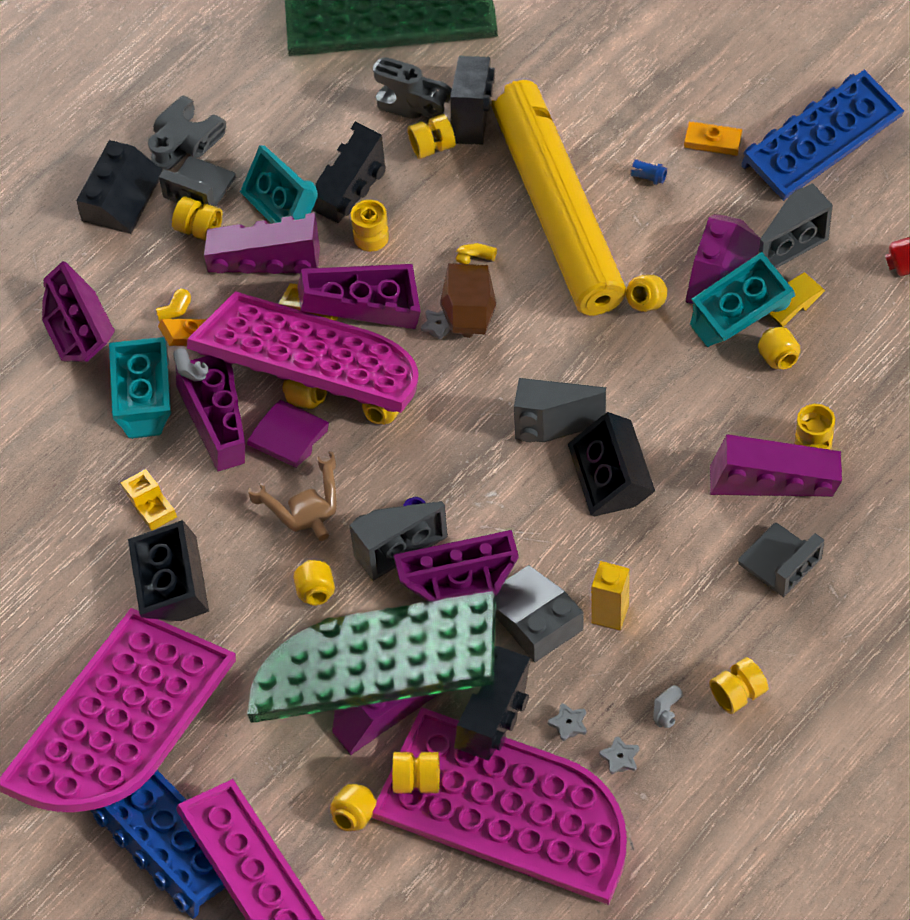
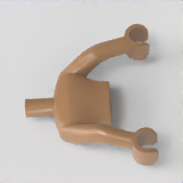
[248,451,337,541]

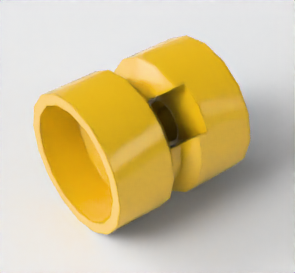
[407,114,456,159]
[172,196,223,241]
[351,199,389,252]
[794,403,835,450]
[709,657,769,714]
[392,752,440,793]

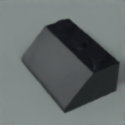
[76,140,163,234]
[568,412,655,517]
[128,520,209,621]

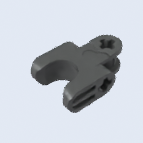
[373,57,452,119]
[148,95,226,170]

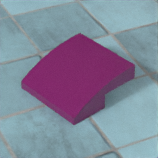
[247,399,329,468]

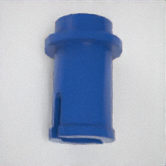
[631,159,667,185]

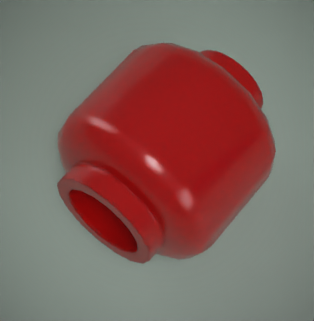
[885,236,910,276]

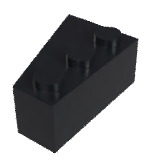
[450,56,495,145]
[312,121,386,224]
[454,645,531,761]

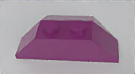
[685,214,761,304]
[42,261,115,362]
[394,530,519,608]
[332,653,450,755]

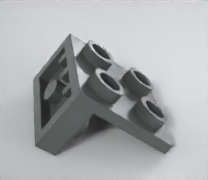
[159,156,236,207]
[738,523,825,597]

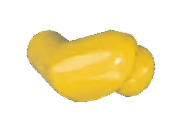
[455,243,497,264]
[156,288,191,322]

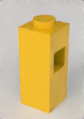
[591,561,630,631]

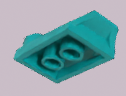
[240,145,318,224]
[690,252,795,347]
[109,337,171,439]

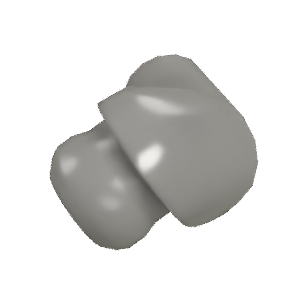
[173,348,208,382]
[653,685,683,728]

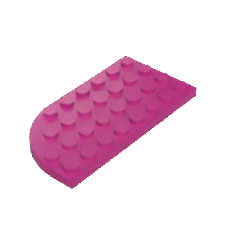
[187,291,419,413]
[0,608,236,812]
[372,707,627,905]

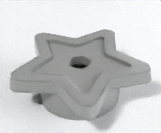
[421,310,451,339]
[548,703,587,741]
[599,737,640,774]

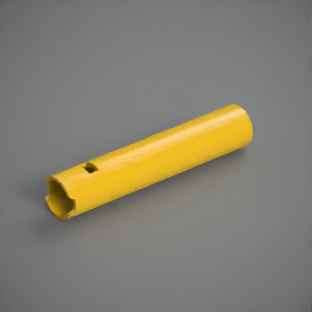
[491,80,627,316]

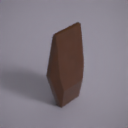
[440,263,496,338]

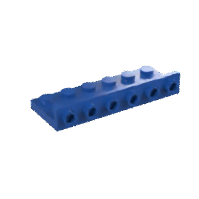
[741,69,904,201]
[90,770,226,919]

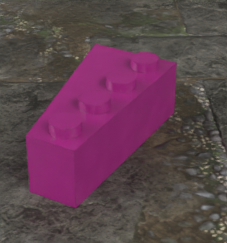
[204,213,320,274]
[298,264,421,329]
[176,356,245,472]
[710,434,842,497]

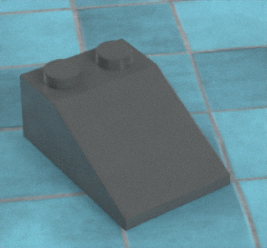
[759,183,833,268]
[514,378,606,443]
[349,501,448,581]
[481,565,584,662]

